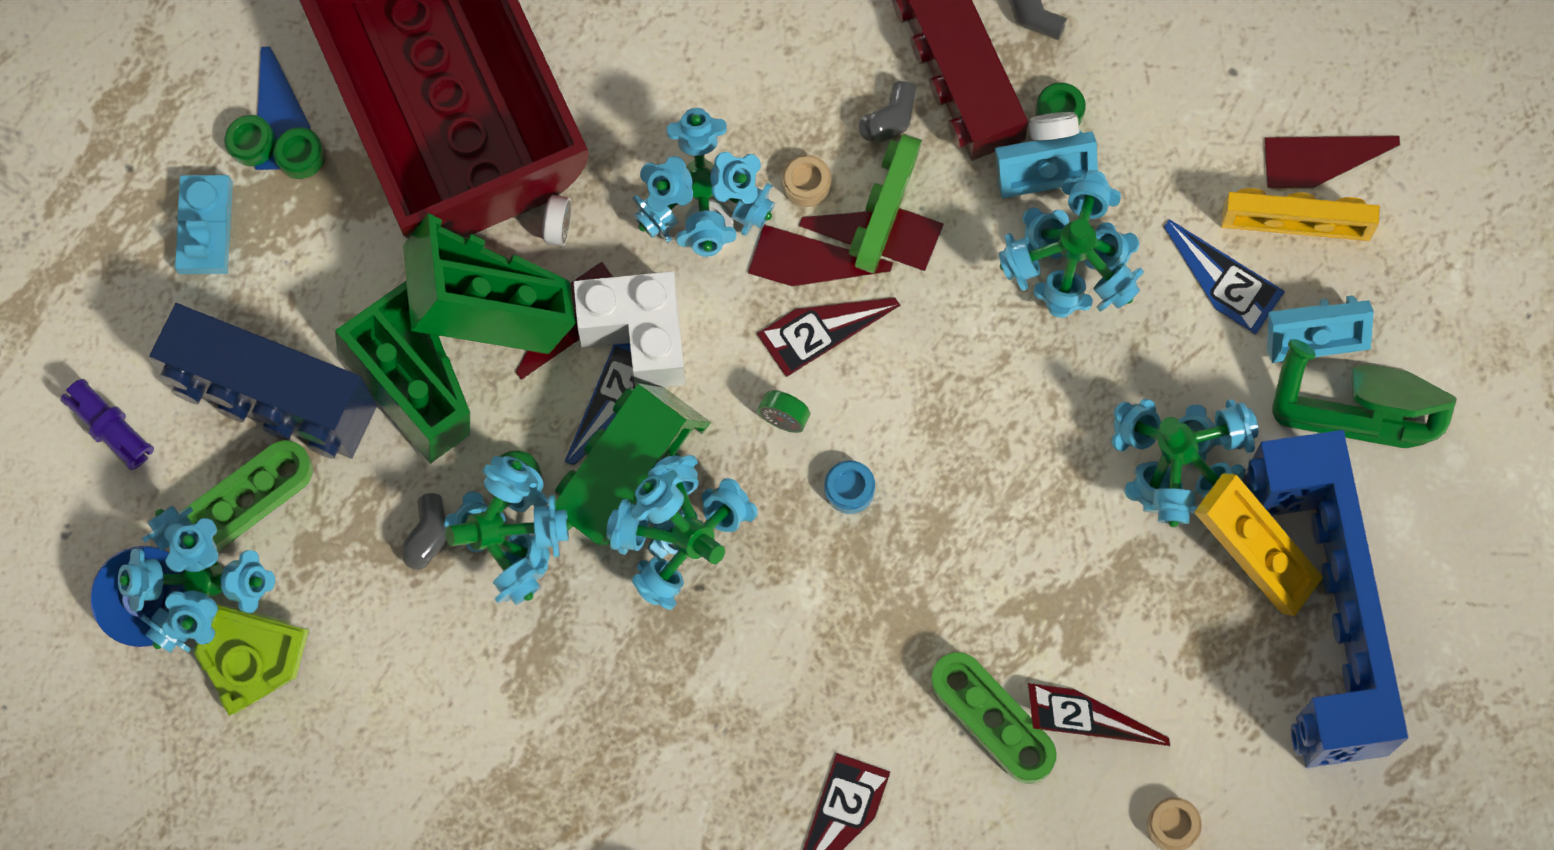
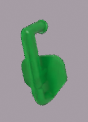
[1272,339,1457,448]

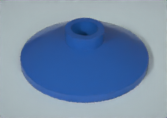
[90,546,186,647]

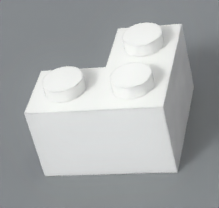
[574,271,685,387]

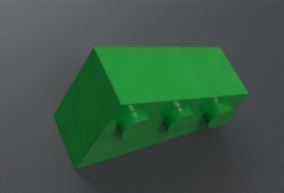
[403,213,576,354]
[335,281,470,464]
[555,383,712,545]

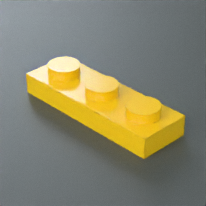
[1221,188,1380,241]
[1194,473,1323,616]

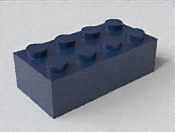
[149,303,377,459]

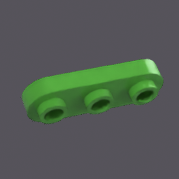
[849,134,922,274]
[184,440,313,551]
[931,652,1057,784]

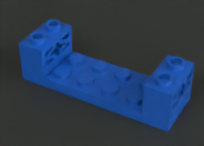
[1242,430,1409,768]

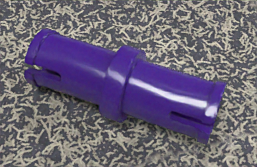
[60,379,154,470]

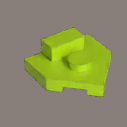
[194,603,309,716]

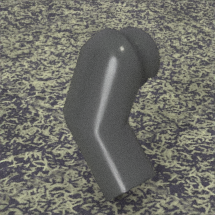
[1009,0,1067,41]
[858,81,916,142]
[402,493,447,570]

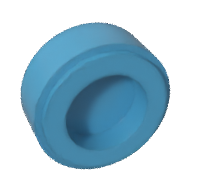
[824,460,875,514]

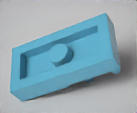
[995,130,1098,199]
[175,175,233,274]
[1267,295,1374,363]

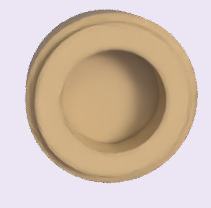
[782,155,831,207]
[1147,797,1202,850]

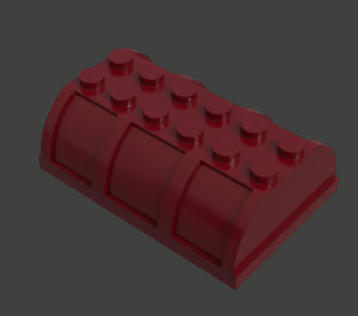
[299,0,590,239]

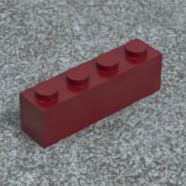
[892,0,1029,161]

